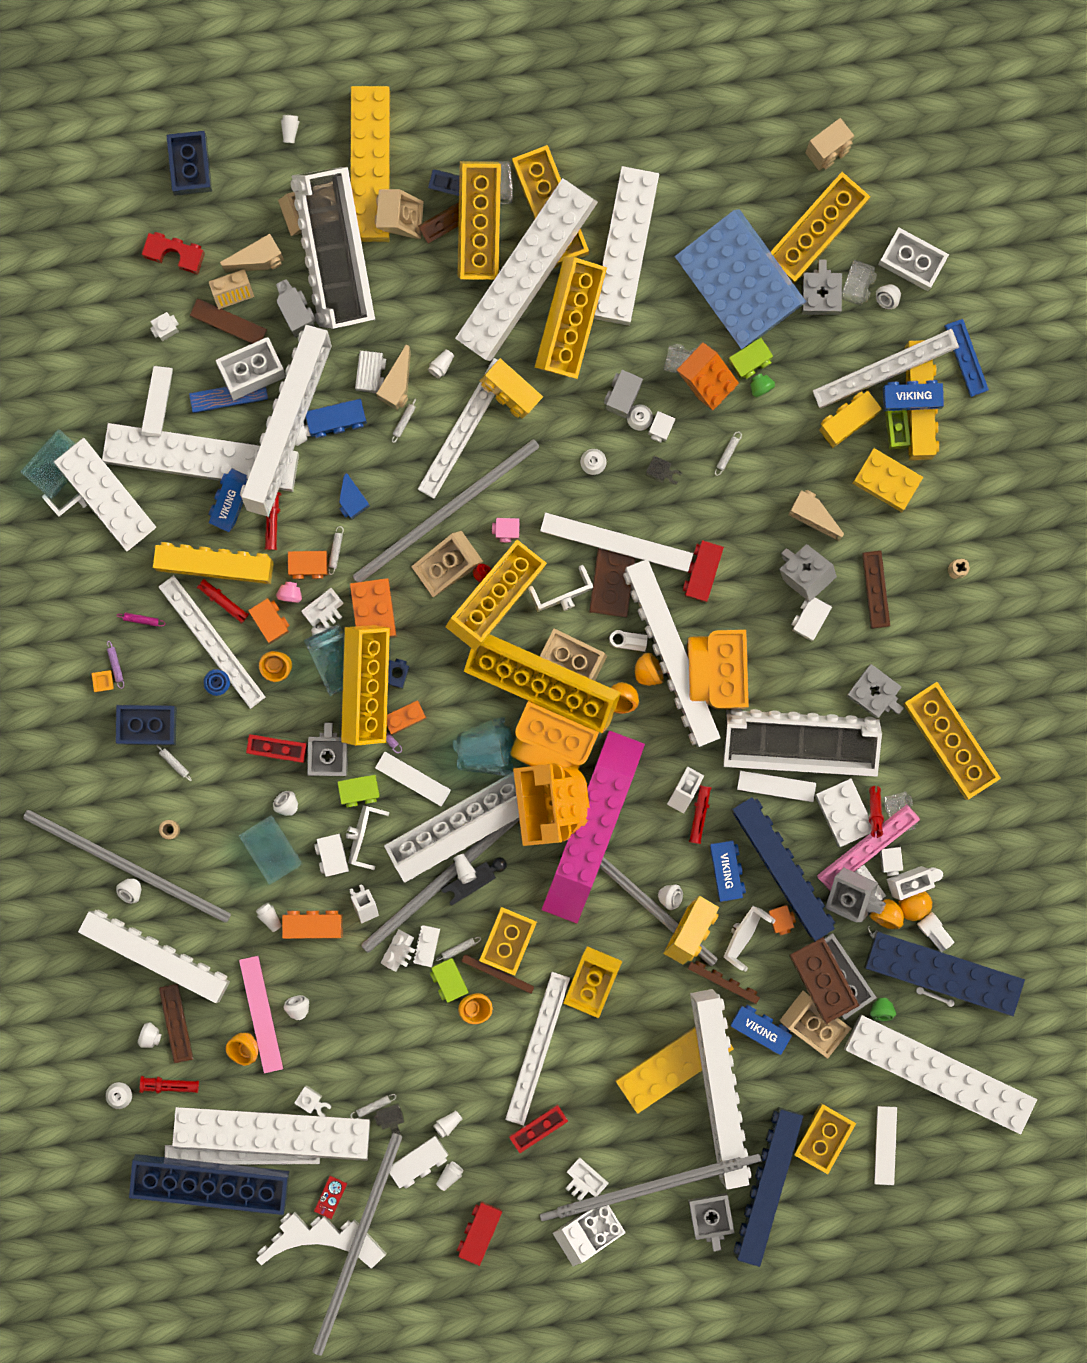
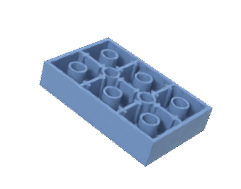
[675,209,806,349]

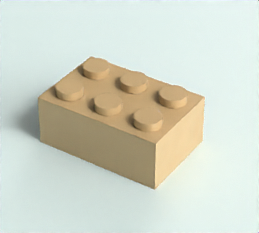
[805,118,854,171]

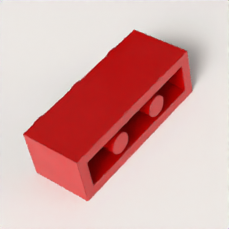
[682,540,724,603]
[246,734,308,763]
[509,1104,568,1153]
[457,1201,503,1266]

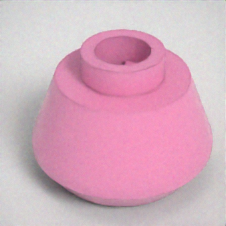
[276,582,302,603]

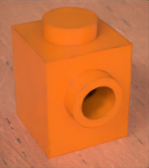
[768,905,796,936]

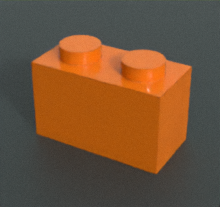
[288,551,328,580]
[248,598,290,644]
[387,700,427,735]

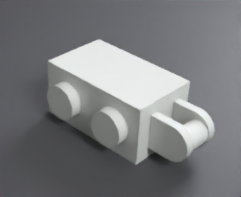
[887,866,943,900]

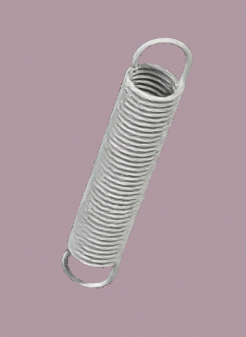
[392,399,416,443]
[715,432,742,475]
[329,526,344,575]
[157,745,192,781]
[436,937,481,961]
[351,1094,396,1119]

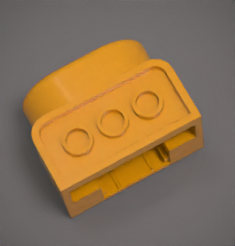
[687,630,749,710]
[510,701,599,769]
[513,763,590,846]

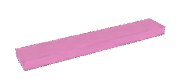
[817,805,920,891]
[239,956,283,1073]

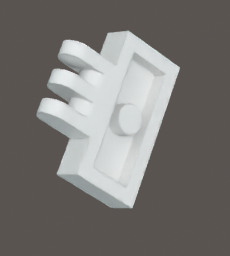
[301,588,344,629]
[381,929,415,972]
[565,1157,609,1201]

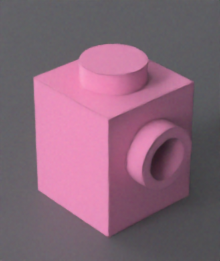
[492,518,519,543]

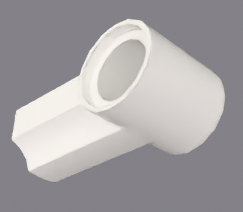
[609,630,648,652]
[917,912,954,952]

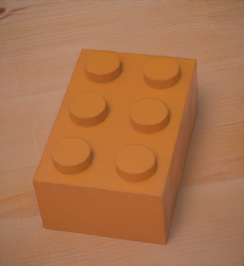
[677,343,739,410]
[350,578,397,638]
[282,911,343,938]

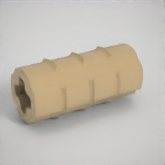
[948,559,970,579]

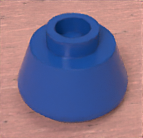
[204,669,230,696]

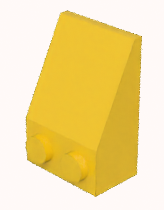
[563,946,622,1018]

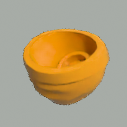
[259,651,292,682]
[635,653,664,686]
[610,682,639,714]
[899,891,932,921]
[869,899,904,929]
[458,993,493,1025]
[226,1032,258,1066]

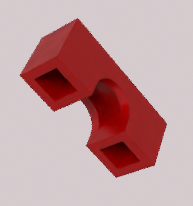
[142,232,205,275]

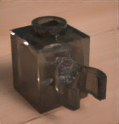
[645,456,682,485]
[374,1103,405,1136]

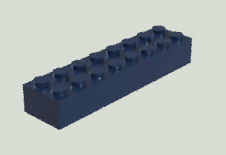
[731,797,835,941]
[864,931,1025,1016]
[733,1107,803,1267]
[129,1154,289,1215]

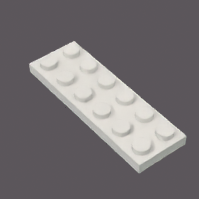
[53,438,156,551]

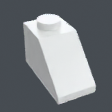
[667,767,704,813]

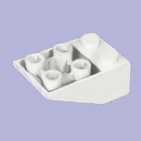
[553,1205,625,1266]

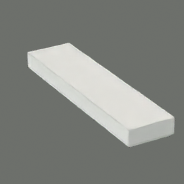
[141,366,173,437]
[375,752,451,807]
[737,771,816,802]
[874,1106,897,1185]

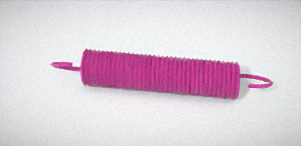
[116,613,165,627]

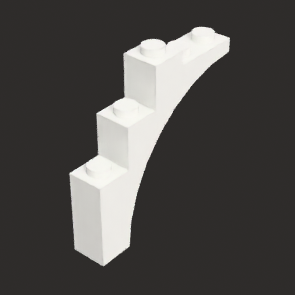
[256,1212,386,1269]

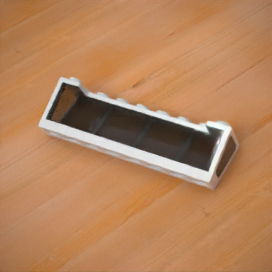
[291,167,375,329]
[723,709,882,776]

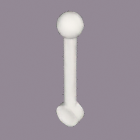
[916,987,954,1007]

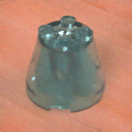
[453,717,514,776]

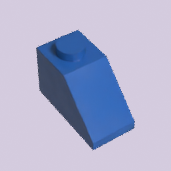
[339,474,370,520]

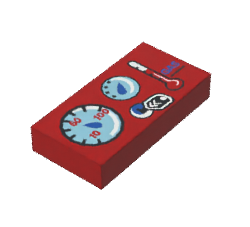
[314,1175,348,1219]

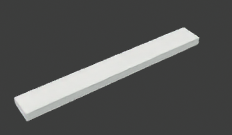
[813,329,959,409]
[418,358,498,499]
[540,513,693,572]
[159,575,266,709]
[505,972,570,1126]
[165,1145,320,1165]

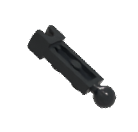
[441,857,507,906]

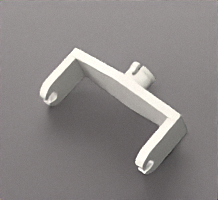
[42,493,87,516]
[528,565,593,612]
[346,805,389,870]
[724,906,776,972]

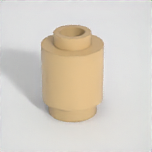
[159,820,180,840]

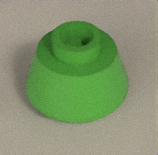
[750,373,775,398]
[870,998,896,1021]

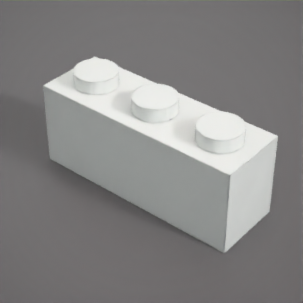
[389,1135,448,1189]

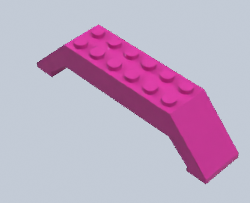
[542,730,645,923]

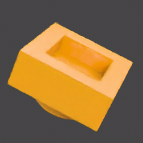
[92,670,114,692]

